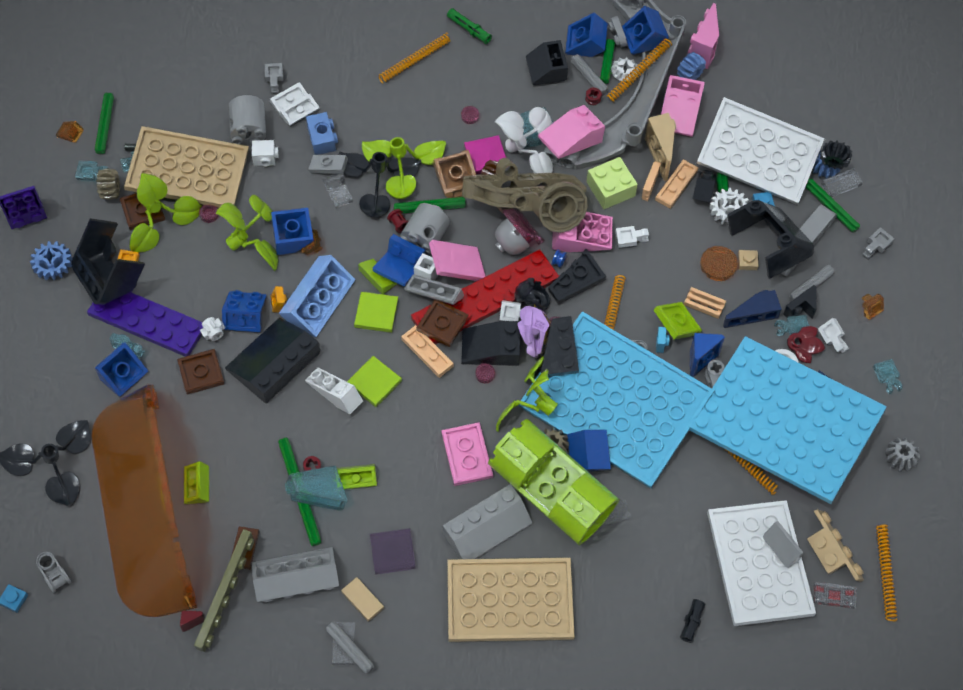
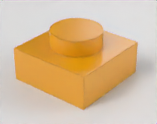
[271,286,287,312]

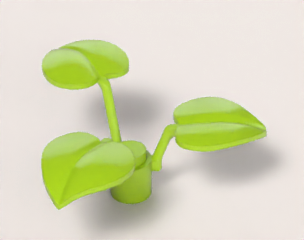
[362,137,446,199]
[129,173,202,253]
[216,195,278,271]
[496,356,558,432]

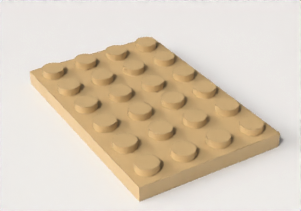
[124,126,249,208]
[448,558,574,642]

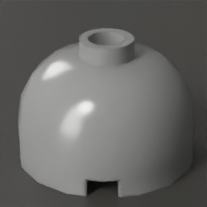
[495,218,530,255]

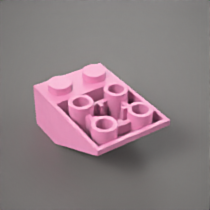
[688,3,719,69]
[661,75,705,137]
[552,212,613,252]

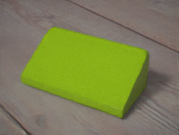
[358,259,397,295]
[184,461,209,504]
[335,464,377,490]

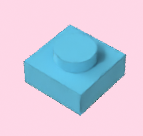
[656,327,669,353]

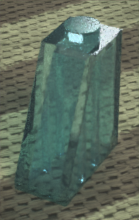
[285,466,348,510]

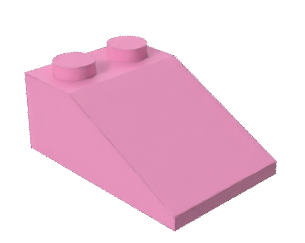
[538,105,605,159]

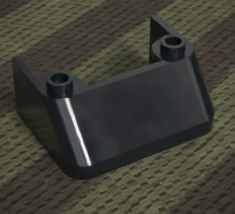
[727,200,814,279]
[72,218,145,305]

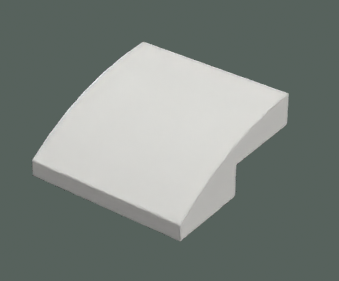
[270,82,320,126]

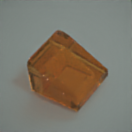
[56,121,83,143]

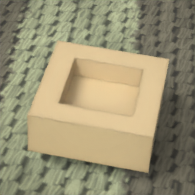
[738,250,758,270]

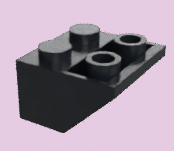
[526,40,568,85]

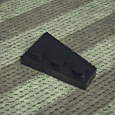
[548,249,606,304]
[541,316,579,377]

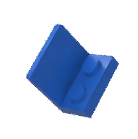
[373,234,426,286]
[222,290,266,332]

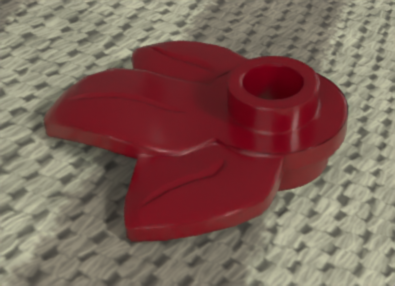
[787,326,825,363]

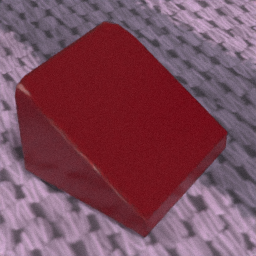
[180,611,205,632]

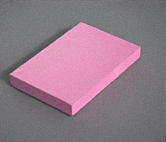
[429,240,486,281]
[441,422,493,486]

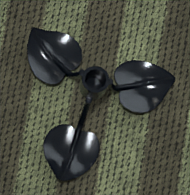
[338,152,421,218]
[0,420,90,506]

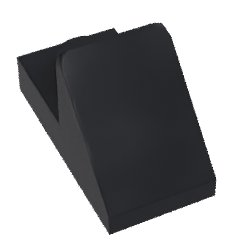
[783,285,816,319]

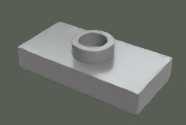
[309,155,348,174]

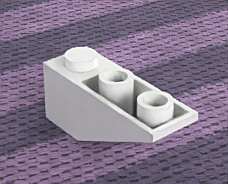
[305,368,363,414]

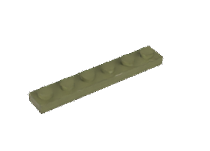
[194,529,254,652]

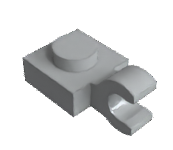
[265,63,283,93]
[862,227,895,259]

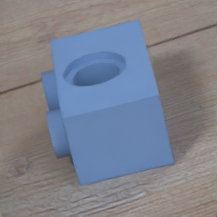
[306,112,338,155]

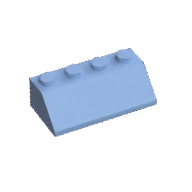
[279,255,356,337]

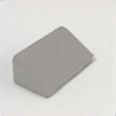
[763,521,803,568]

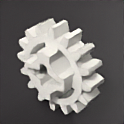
[709,188,749,226]

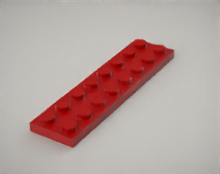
[411,249,559,344]

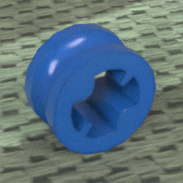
[552,249,567,268]

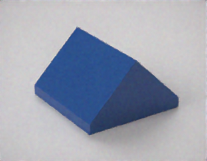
[690,333,725,377]
[95,342,148,397]
[567,430,611,472]

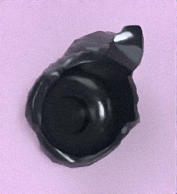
[514,278,550,311]

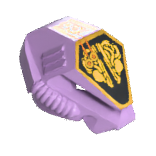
[518,306,551,358]

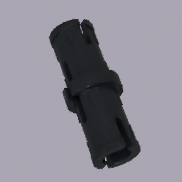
[680,599,706,643]

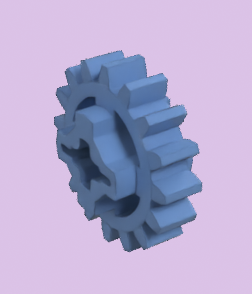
[30,241,73,280]

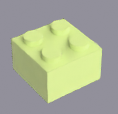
[587,157,638,209]

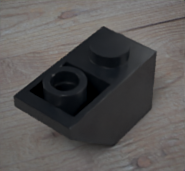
[692,170,716,202]

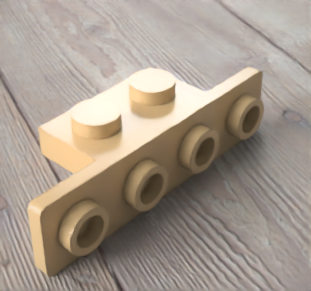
[807,509,864,582]

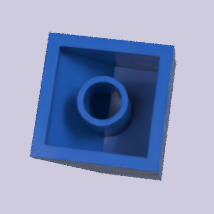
[622,6,669,55]
[565,13,608,57]
[271,208,314,255]

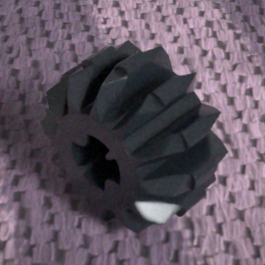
[820,140,852,169]

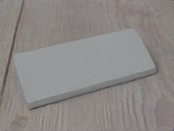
[404,275,464,305]

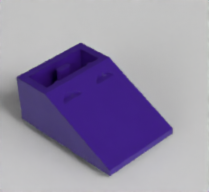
[0,186,47,229]

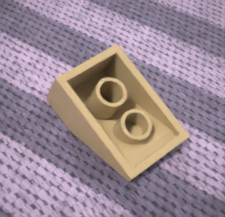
[645,113,676,181]

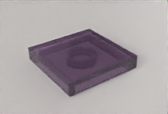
[370,528,416,574]

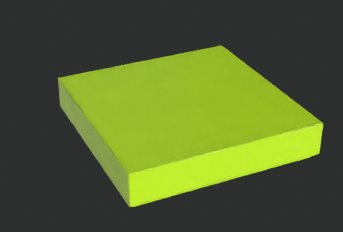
[354,292,398,333]
[653,302,702,339]
[347,356,402,407]

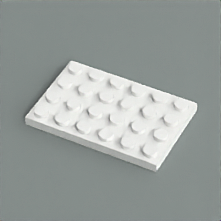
[696,97,824,205]
[707,500,816,626]

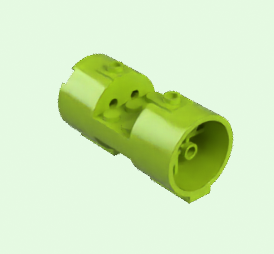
[488,419,620,545]

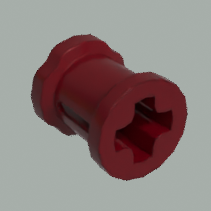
[387,209,408,233]

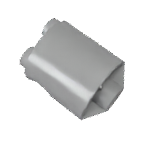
[229,95,266,146]
[400,203,450,255]

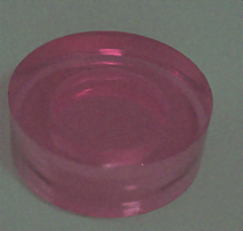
[461,106,479,124]
[199,205,219,223]
[475,363,495,384]

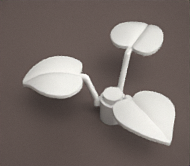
[495,107,553,173]

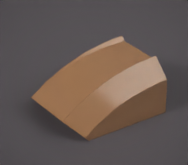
[432,150,476,198]

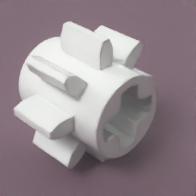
[200,317,225,341]

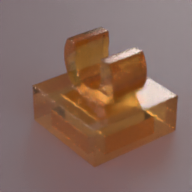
[302,229,323,255]
[862,294,884,320]

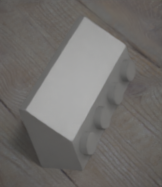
[443,484,532,559]
[252,547,339,602]

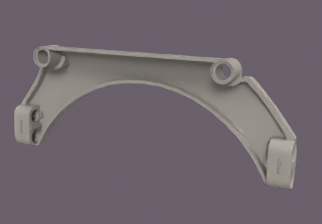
[544,0,686,170]

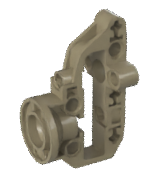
[462,158,588,233]

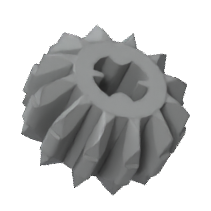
[885,437,920,471]

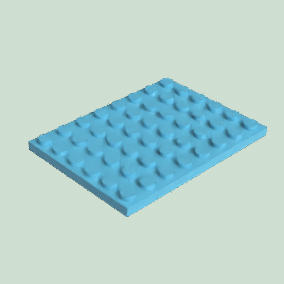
[518,312,714,488]
[688,336,887,504]

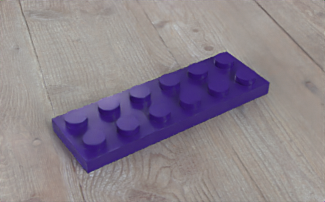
[87,292,203,357]

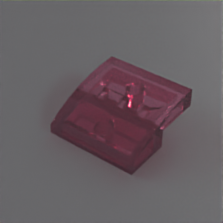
[503,209,545,245]

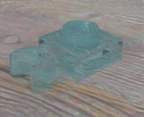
[774,315,809,336]
[109,333,144,358]
[873,359,903,394]

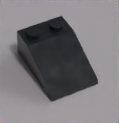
[461,321,520,366]

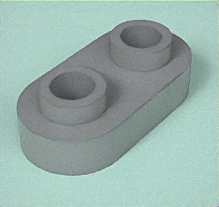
[608,16,628,48]

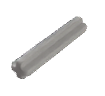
[571,54,608,95]
[790,265,834,301]
[326,622,373,673]

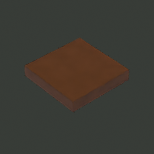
[120,193,165,231]
[416,299,469,347]
[177,349,224,395]

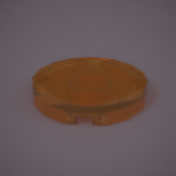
[700,246,738,281]

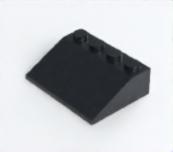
[225,317,320,404]

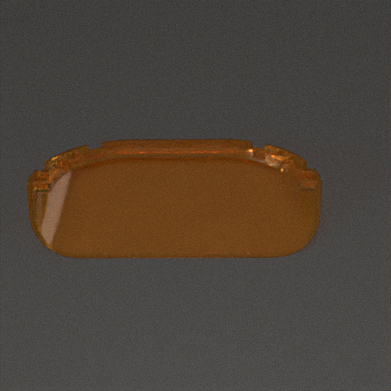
[92,383,197,617]

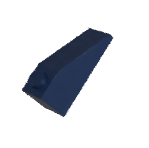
[723,290,782,328]

